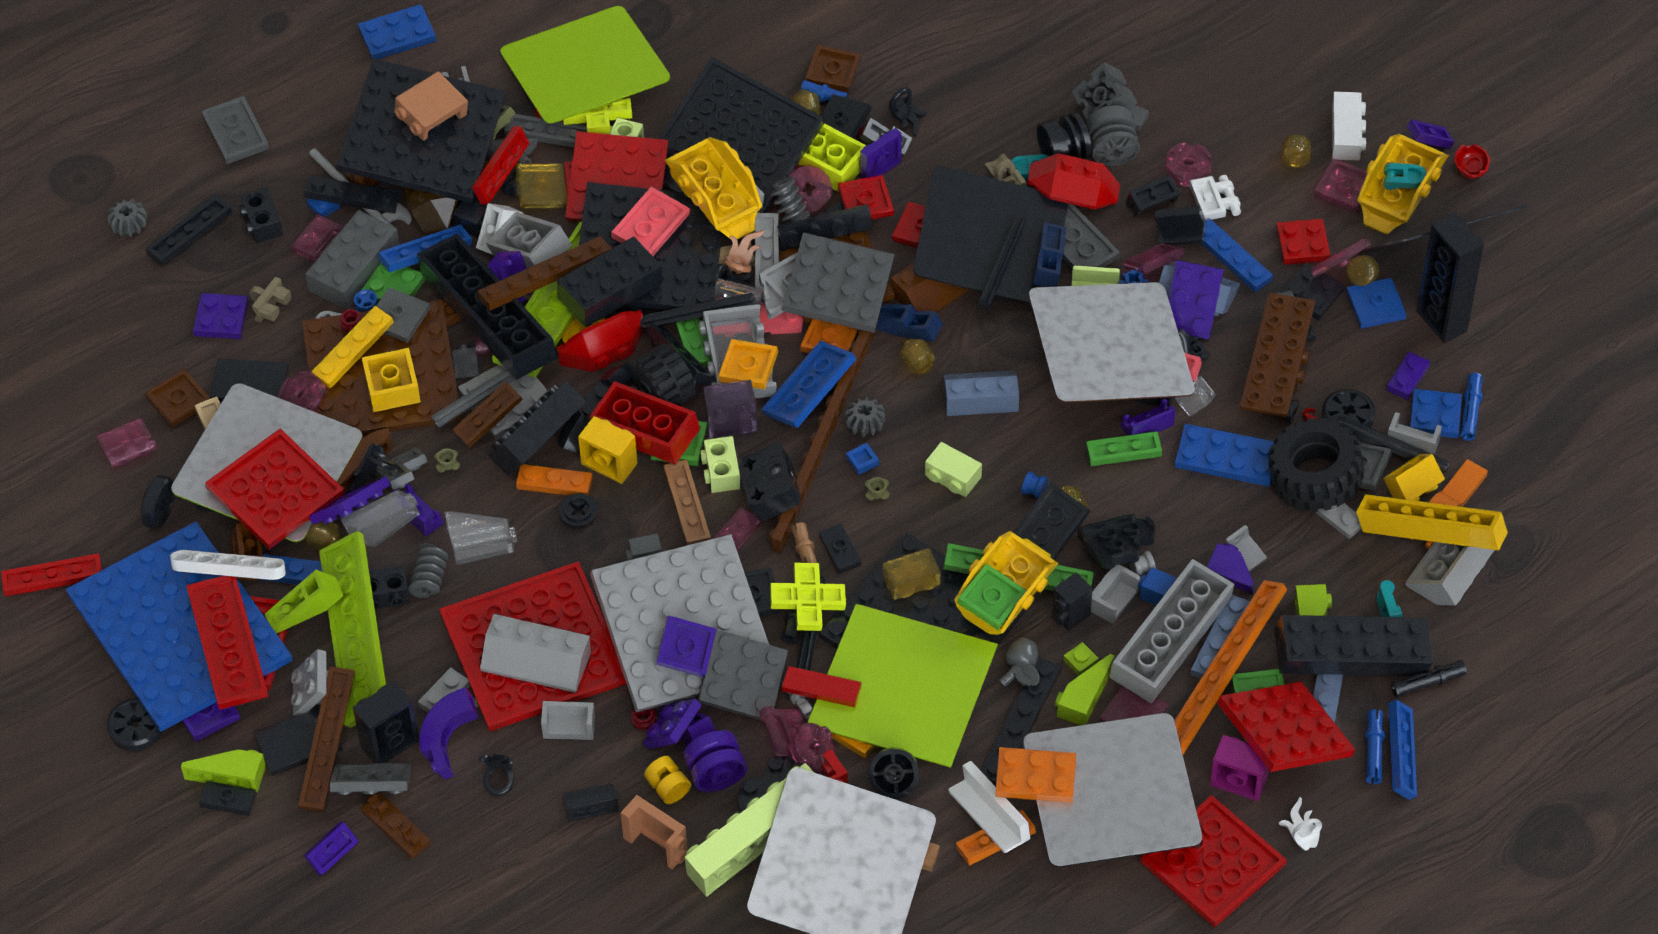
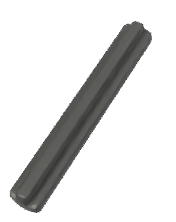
[432,369,516,427]

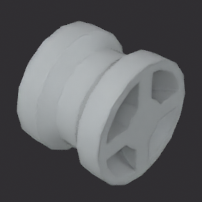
[1130,551,1156,577]

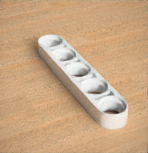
[170,550,286,580]

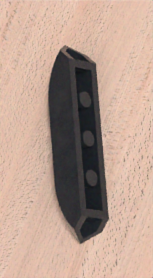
[558,363,634,453]

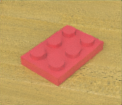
[611,186,690,256]

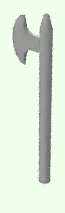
[309,148,412,226]

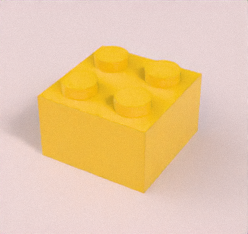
[362,348,421,412]
[578,416,637,484]

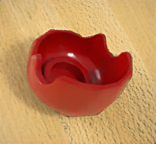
[1454,144,1490,179]

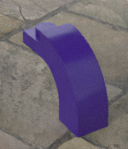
[420,687,479,780]

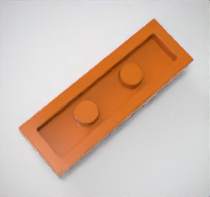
[516,464,593,496]
[956,810,1036,866]

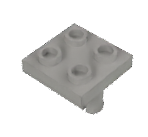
[291,649,329,716]

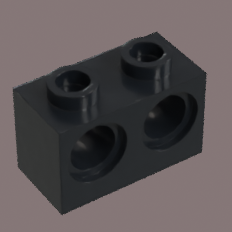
[239,187,283,243]
[369,565,410,610]

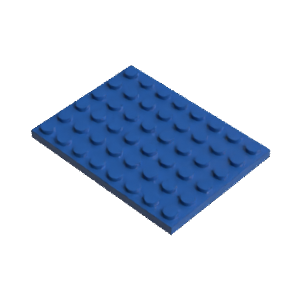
[66,521,293,732]

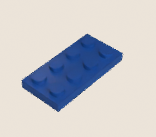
[761,340,856,428]
[1175,424,1274,487]

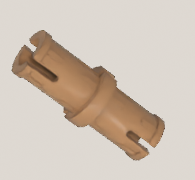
[791,522,817,563]

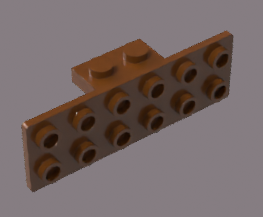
[1240,293,1315,417]

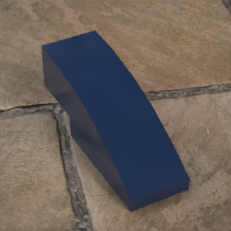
[1033,222,1066,287]
[876,304,943,341]

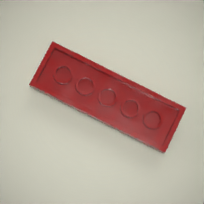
[186,576,269,710]

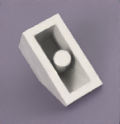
[476,203,523,255]

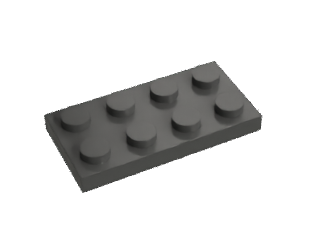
[1062,204,1120,270]

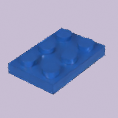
[358,4,436,59]

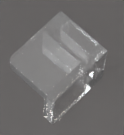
[1175,375,1215,416]

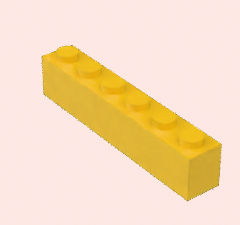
[1356,494,1508,551]

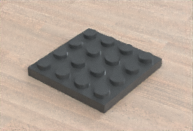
[782,233,895,333]

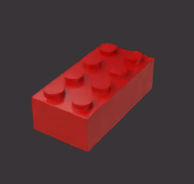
[589,381,700,465]

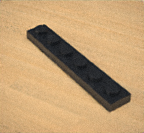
[980,657,1062,787]

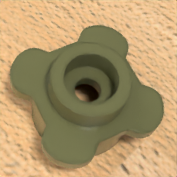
[434,448,460,472]
[865,477,890,501]

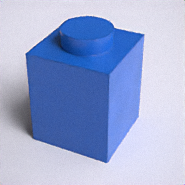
[1138,567,1177,606]

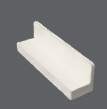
[949,761,1030,853]

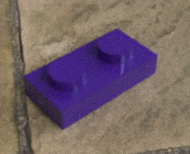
[1407,119,1455,149]
[1387,352,1430,400]
[303,822,359,875]

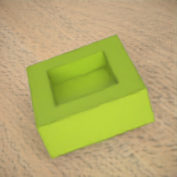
[1063,642,1099,676]

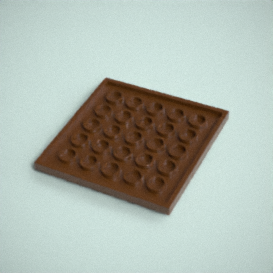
[302,299,462,436]

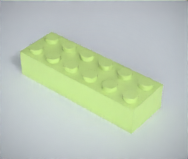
[685,763,813,897]

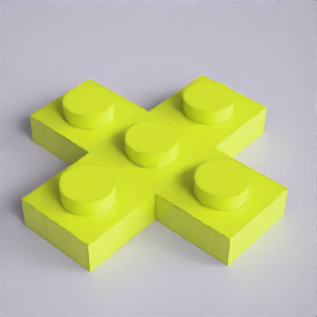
[564,98,632,134]
[770,563,846,631]

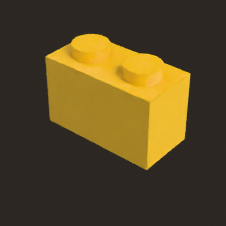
[1383,454,1445,501]

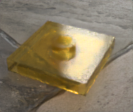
[516,164,567,208]

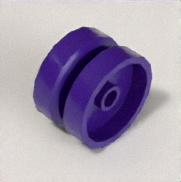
[683,730,747,792]

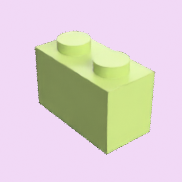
[925,442,982,497]

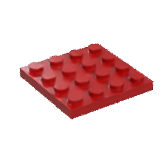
[565,131,669,222]
[205,428,344,550]
[1217,682,1355,772]
[1140,795,1287,928]

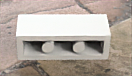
[1332,92,1366,160]

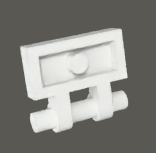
[1190,175,1241,221]

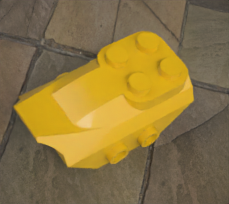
[1357,134,1449,235]
[664,137,762,240]
[954,531,1059,635]

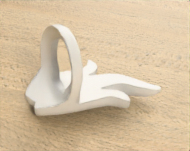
[1279,797,1322,851]

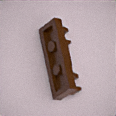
[452,381,523,448]
[361,793,431,860]

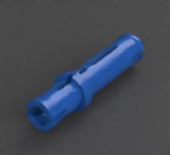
[1460,373,1483,441]
[1365,709,1385,784]

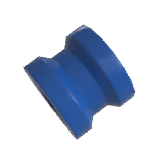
[354,289,378,312]
[1021,471,1048,499]

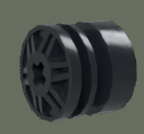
[1036,112,1092,159]

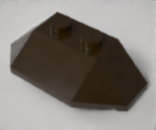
[404,187,459,236]

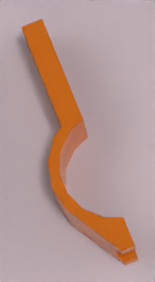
[1411,459,1488,549]

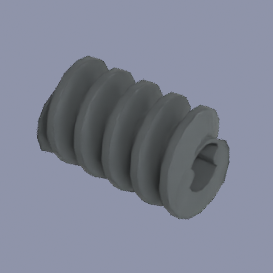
[769,177,810,223]
[408,543,448,598]

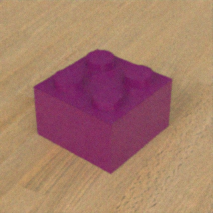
[1210,735,1269,801]

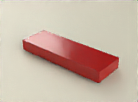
[782,666,862,707]

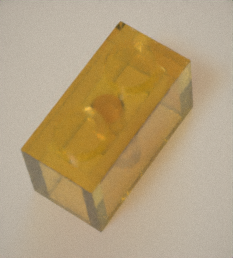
[883,548,940,600]

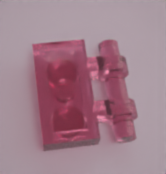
[97,418,157,468]

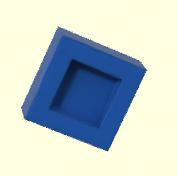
[307,199,340,220]
[846,443,879,475]

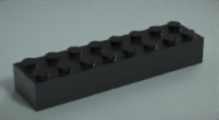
[417,233,557,380]

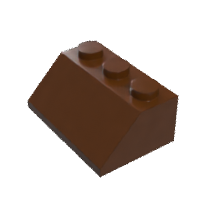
[891,263,971,313]

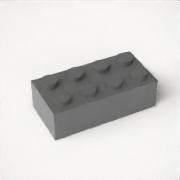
[305,210,400,310]

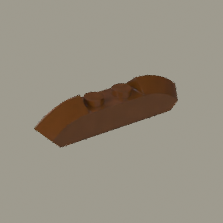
[337,428,392,498]

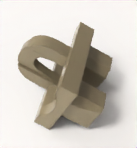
[984,154,1026,186]
[249,277,292,323]

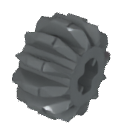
[107,198,148,237]
[845,396,886,438]

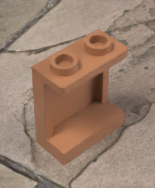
[394,71,468,141]
[621,795,688,869]

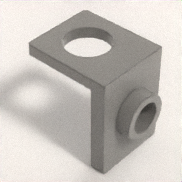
[1226,525,1267,572]

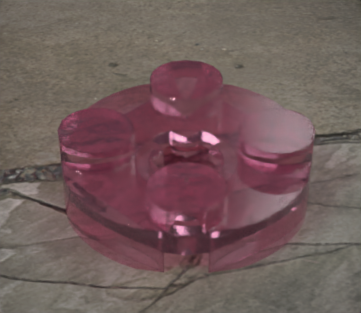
[1165,143,1212,187]
[789,166,832,213]
[278,371,326,412]
[789,723,837,774]

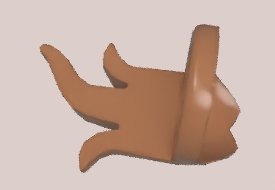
[724,230,764,274]

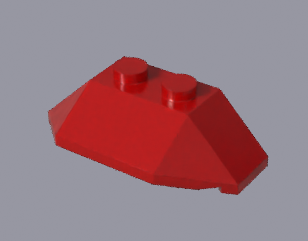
[1027,153,1120,209]
[556,310,643,372]

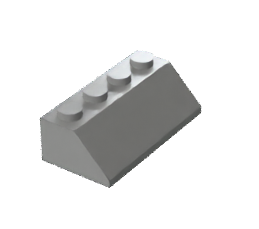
[1405,542,1495,605]
[480,614,591,693]

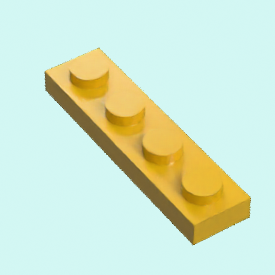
[312,306,394,389]

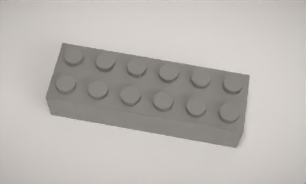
[1109,559,1235,704]

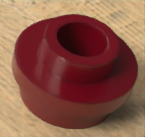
[339,309,363,332]
[631,708,656,730]

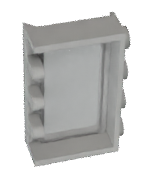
[699,304,776,405]

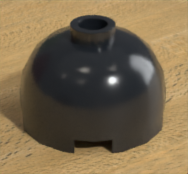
[868,747,920,799]

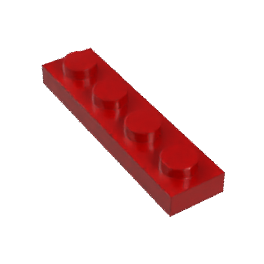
[472,126,530,205]
[1,554,102,597]

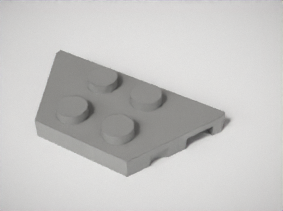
[759,253,797,320]

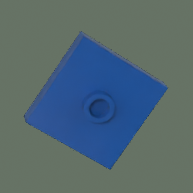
[1346,278,1406,329]

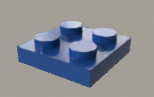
[1410,389,1462,438]

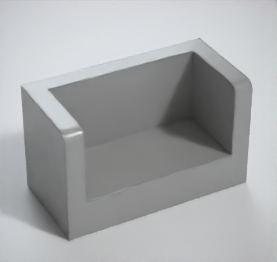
[1388,412,1442,454]
[1091,565,1141,624]
[541,701,595,740]

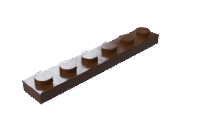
[478,236,612,311]
[298,666,355,813]

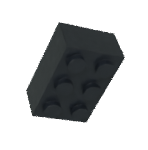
[353,681,419,763]

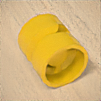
[644,756,691,804]

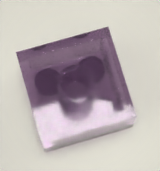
[703,380,757,438]

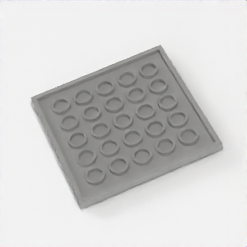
[590,534,769,712]

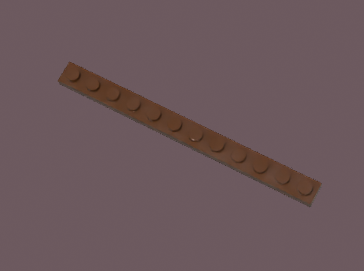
[769,329,876,554]

